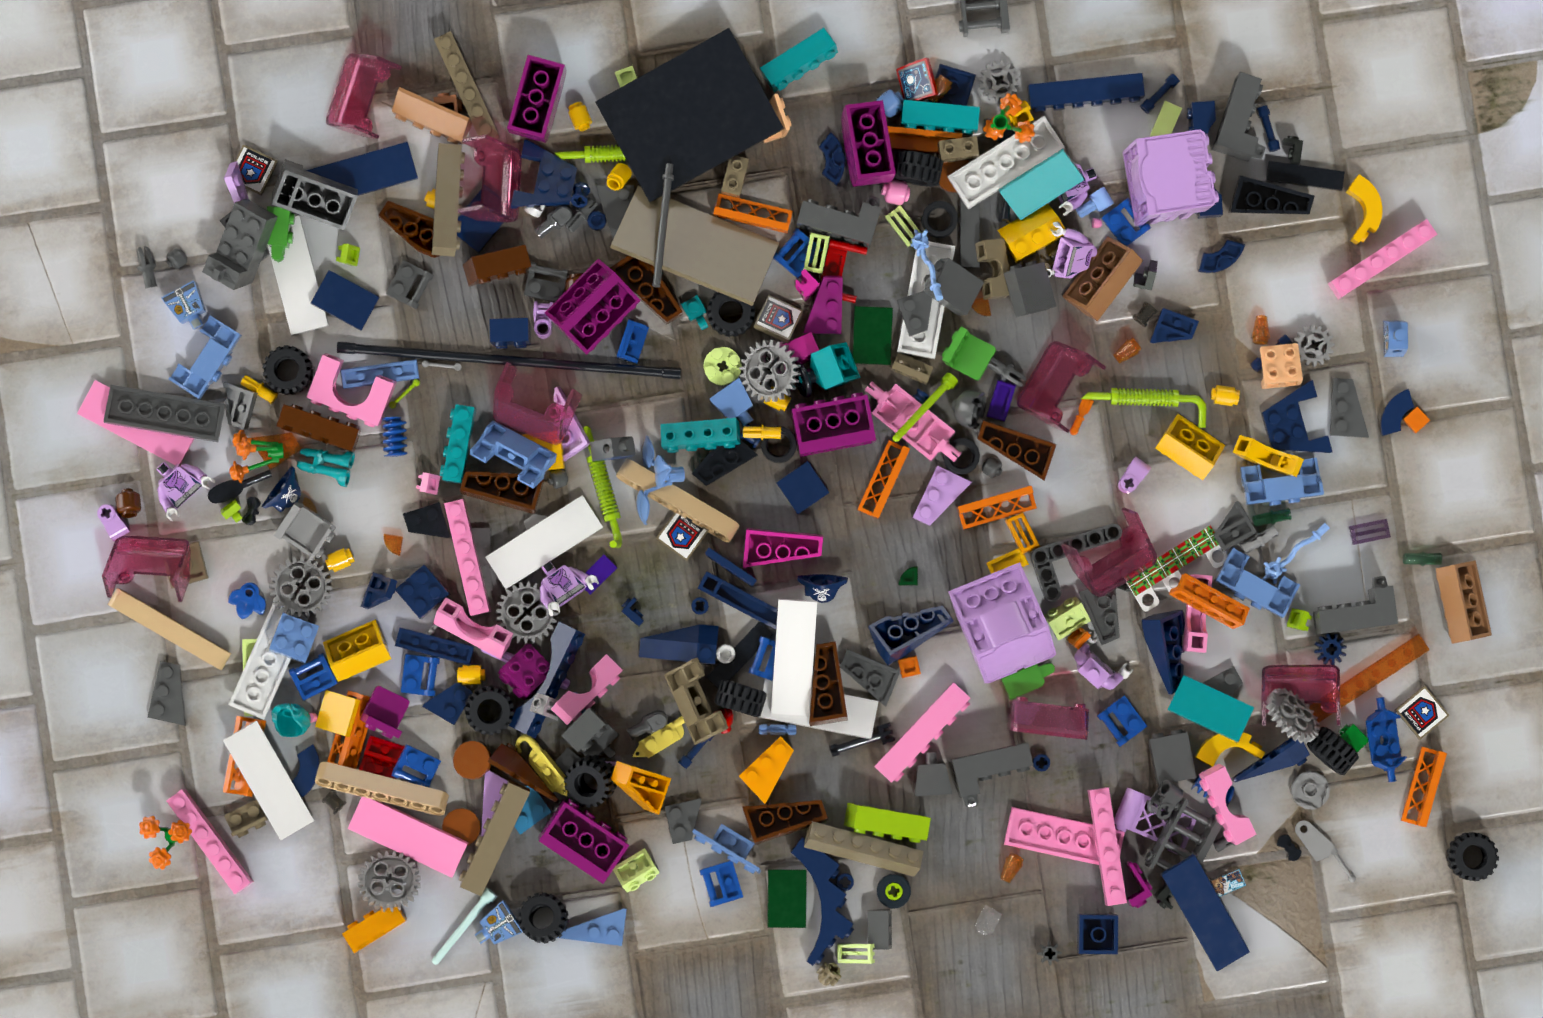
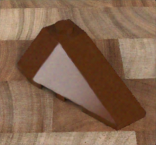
[378,201,440,258]
[488,743,559,804]

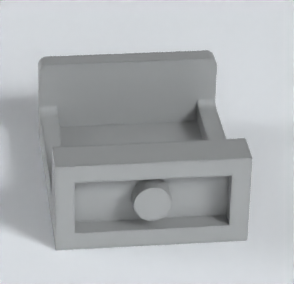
[274,501,336,561]

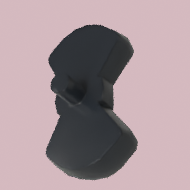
[242,497,261,526]
[1276,834,1302,861]

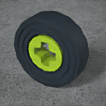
[877,874,911,909]

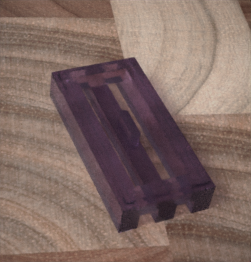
[1348,519,1391,545]

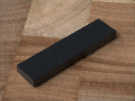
[1266,161,1345,191]
[707,622,773,688]

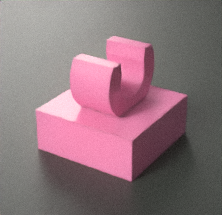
[416,472,440,495]

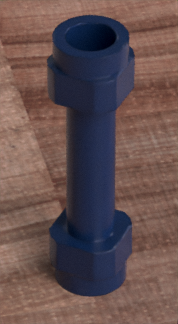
[1140,74,1180,114]
[1257,105,1280,152]
[1250,334,1292,372]
[678,736,714,769]

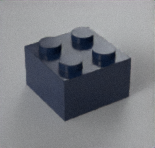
[489,318,531,349]
[396,565,451,619]
[1077,914,1118,955]

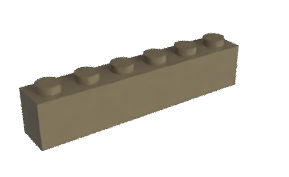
[434,31,500,146]
[432,143,465,257]
[458,779,530,896]
[804,821,923,877]

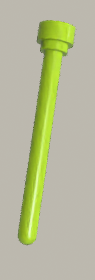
[893,373,958,442]

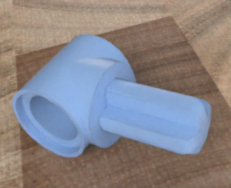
[1076,187,1114,218]

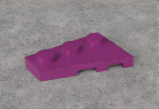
[803,276,843,334]

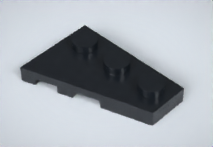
[692,440,758,486]

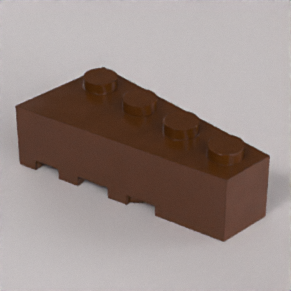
[276,404,361,452]
[977,420,1057,481]
[809,641,848,726]
[742,800,828,845]

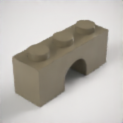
[975,238,1010,300]

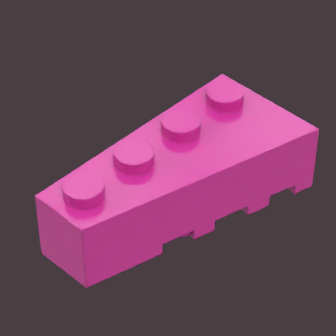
[743,528,823,568]

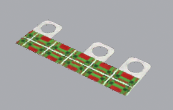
[1124,525,1228,612]

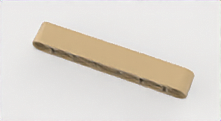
[616,459,739,543]
[107,588,231,670]
[315,762,449,816]

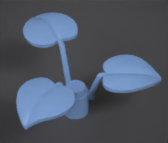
[636,435,685,525]

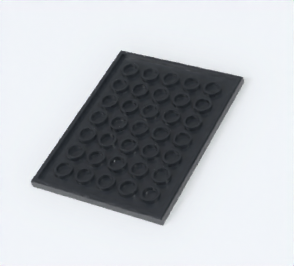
[595,28,784,203]

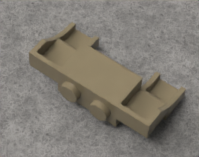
[664,658,728,745]

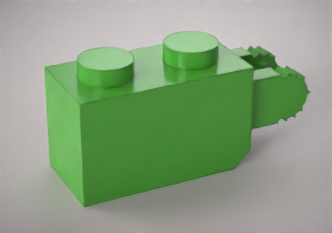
[267,206,295,263]
[1001,663,1055,700]

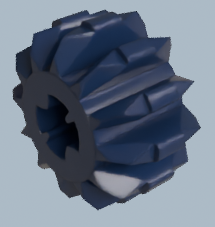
[1314,633,1347,666]

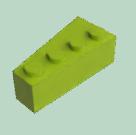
[844,803,931,843]

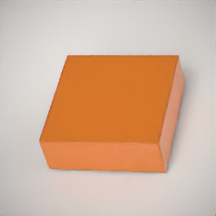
[1402,406,1430,434]
[1066,627,1091,650]
[898,655,921,678]

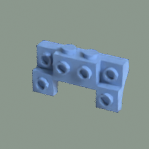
[168,315,242,399]
[470,421,557,489]
[1240,457,1324,506]
[1215,547,1300,618]

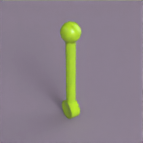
[389,379,420,409]

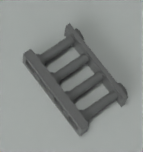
[959,0,1010,37]
[1144,797,1222,870]

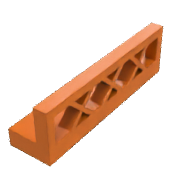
[887,126,962,154]
[713,194,793,234]
[857,440,910,519]
[957,485,1037,530]
[1169,573,1250,629]
[327,690,370,769]
[223,716,266,797]
[1401,747,1447,827]

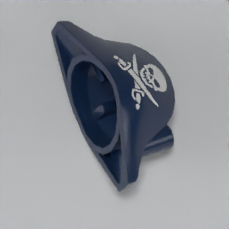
[261,466,301,512]
[797,574,848,603]

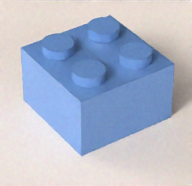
[269,613,319,664]

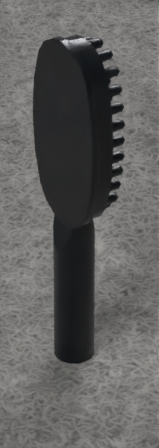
[208,469,272,504]

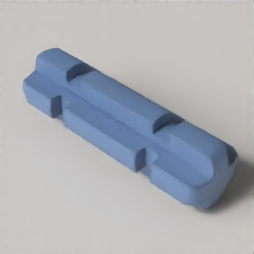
[759,724,796,735]

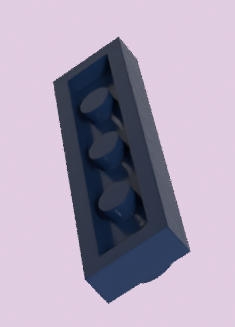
[395,628,474,665]

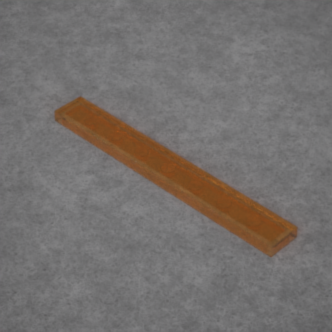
[1309,634,1429,723]

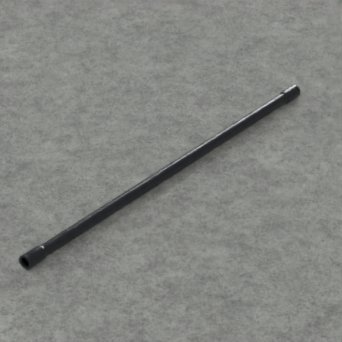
[337,342,681,379]

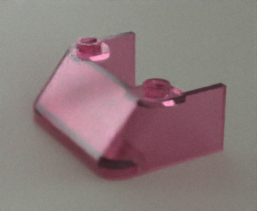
[326,53,402,139]
[458,135,522,223]
[1017,341,1106,433]
[493,362,582,445]
[1061,507,1157,597]
[102,535,191,602]
[1261,665,1341,726]
[1007,697,1089,740]

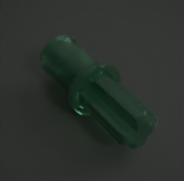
[1252,508,1292,526]
[1402,551,1442,566]

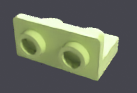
[1044,597,1091,641]
[613,848,660,892]

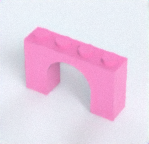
[307,353,397,427]

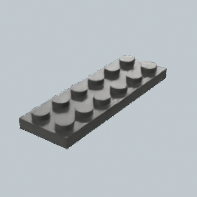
[103,385,225,442]

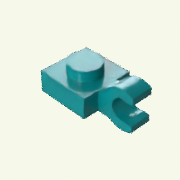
[681,295,708,330]

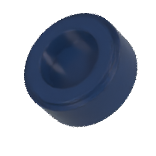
[587,211,607,231]

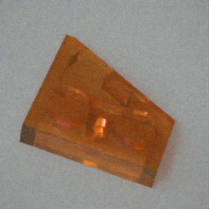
[252,433,302,470]

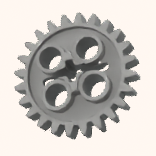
[739,340,801,402]
[269,556,332,619]
[496,581,558,644]
[1265,688,1320,744]
[358,851,421,912]

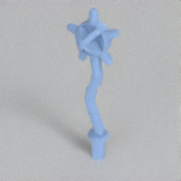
[910,229,944,301]
[1262,523,1330,584]

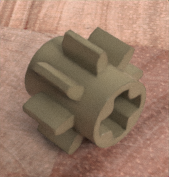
[816,962,842,986]

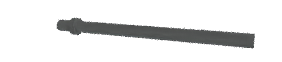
[653,163,674,287]

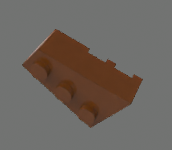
[463,245,531,287]

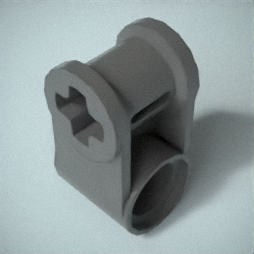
[1147,780,1183,820]

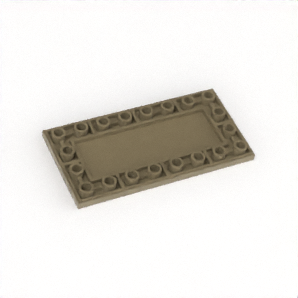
[610,185,779,306]

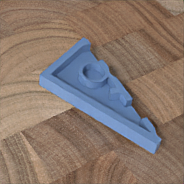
[557,908,627,946]

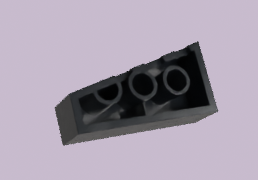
[1228,176,1315,215]

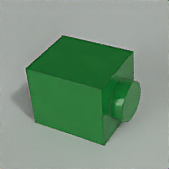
[1338,724,1368,753]

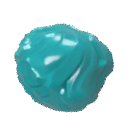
[271,703,311,738]

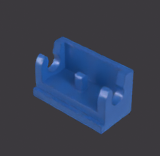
[617,319,649,364]

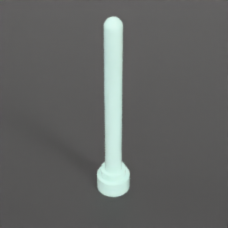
[432,887,498,965]

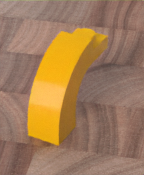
[1345,174,1382,245]
[1232,435,1304,477]
[1194,732,1265,767]

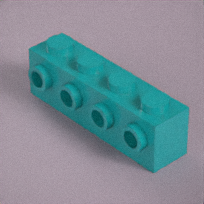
[760,27,838,93]
[901,100,980,135]
[440,404,476,484]
[660,418,740,453]

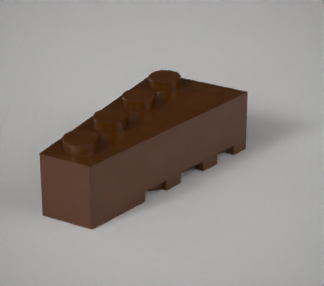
[610,256,683,325]
[460,472,545,514]

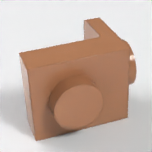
[433,93,463,114]

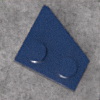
[1150,308,1199,343]
[360,572,397,609]
[422,682,473,725]

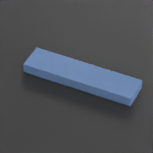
[341,359,420,389]

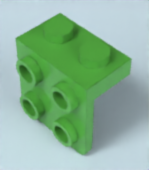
[942,327,996,381]

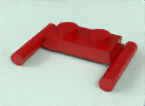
[820,239,868,303]

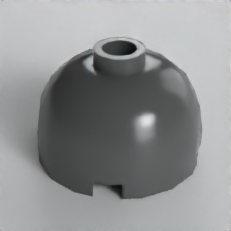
[952,390,986,429]

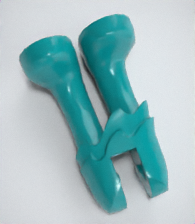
[297,448,355,487]

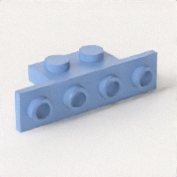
[692,824,761,874]

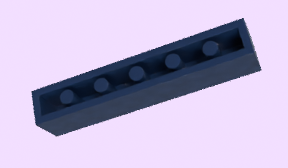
[1027,73,1145,112]

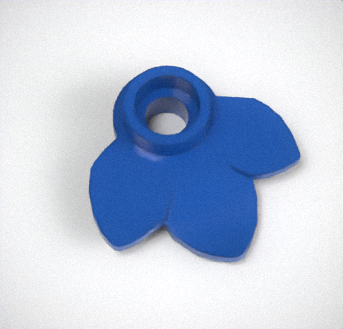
[228,582,266,619]

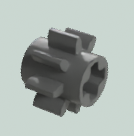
[1037,941,1062,966]

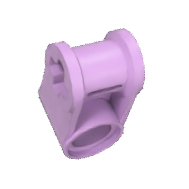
[533,301,553,339]
[1118,456,1152,494]
[97,505,131,542]

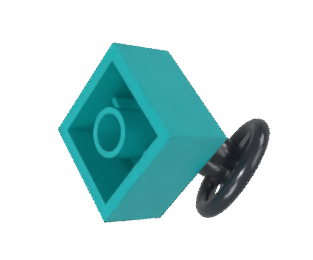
[794,342,861,398]

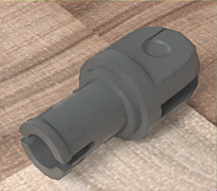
[534,205,572,239]
[137,246,157,289]
[987,357,1027,387]
[627,710,668,740]

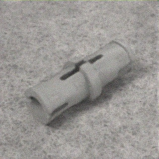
[1240,525,1279,555]

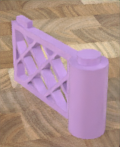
[1114,787,1196,854]

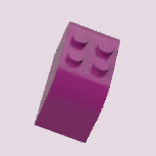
[507,55,566,143]
[841,100,896,187]

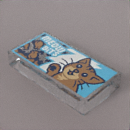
[1209,868,1247,898]

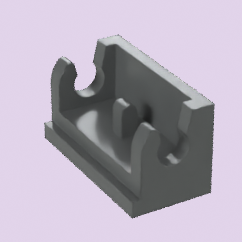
[867,910,892,950]

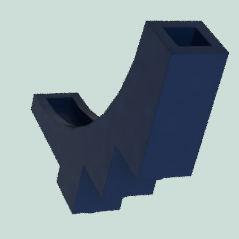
[791,836,854,966]

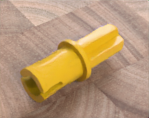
[240,375,278,404]
[743,425,781,440]

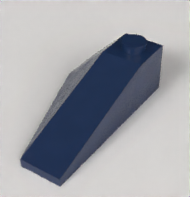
[868,606,954,665]
[1142,610,1185,694]
[639,624,719,664]
[1231,737,1310,782]

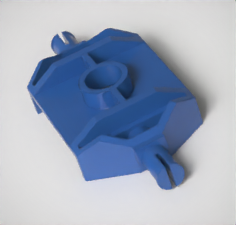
[1366,697,1407,782]

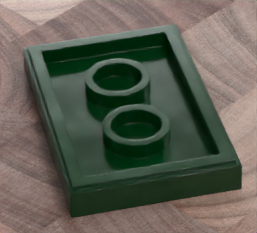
[853,306,893,365]
[767,869,807,928]

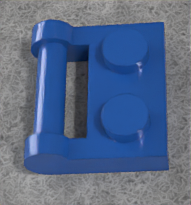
[1101,197,1151,246]
[773,228,823,279]
[748,636,776,681]
[288,653,339,701]
[401,654,440,697]
[1097,695,1148,747]
[391,744,441,787]
[699,861,743,907]

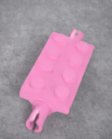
[865,381,962,462]

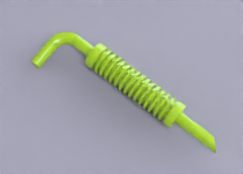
[554,145,626,163]
[1081,388,1207,428]
[583,426,622,548]

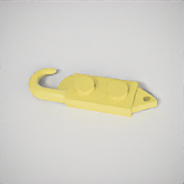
[633,716,685,758]
[515,734,569,796]

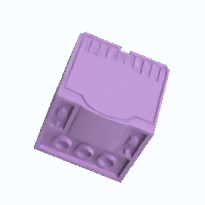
[1122,129,1219,227]
[948,562,1056,683]

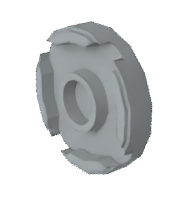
[1291,771,1330,810]

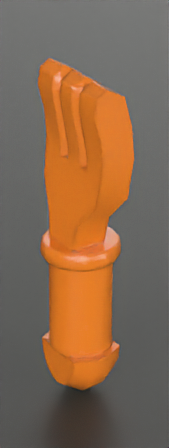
[1070,399,1094,436]

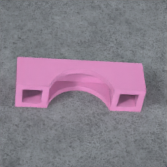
[1182,574,1213,653]
[433,598,513,659]
[551,654,623,725]
[1199,764,1257,845]

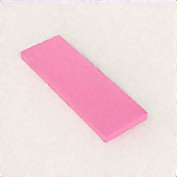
[77,380,195,466]
[348,797,468,878]
[1004,807,1125,865]

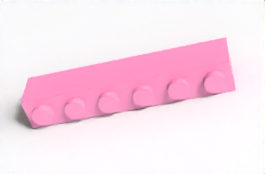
[1328,219,1438,300]
[444,499,491,616]
[874,682,971,783]
[1087,787,1127,906]
[166,789,254,894]

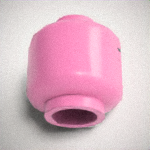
[881,179,910,205]

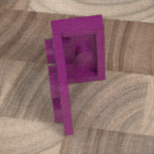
[498,644,550,700]
[360,686,410,739]
[1125,861,1153,908]

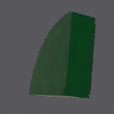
[898,566,918,586]

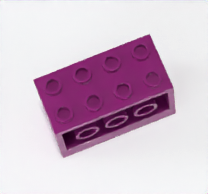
[545,259,641,355]
[791,392,876,457]
[538,799,629,884]

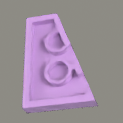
[224,161,249,204]
[912,466,972,526]

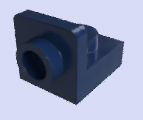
[622,597,644,627]

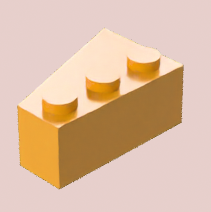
[739,736,794,804]
[611,761,671,815]
[342,906,407,953]

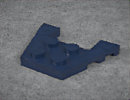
[510,140,577,209]
[1261,380,1333,453]

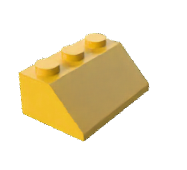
[997,203,1065,263]
[1155,414,1225,480]
[323,619,391,682]

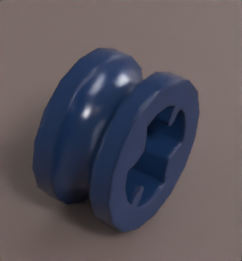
[912,389,930,404]
[691,597,709,615]
[1033,754,1050,772]
[836,873,854,891]

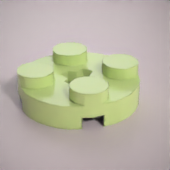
[704,347,742,386]

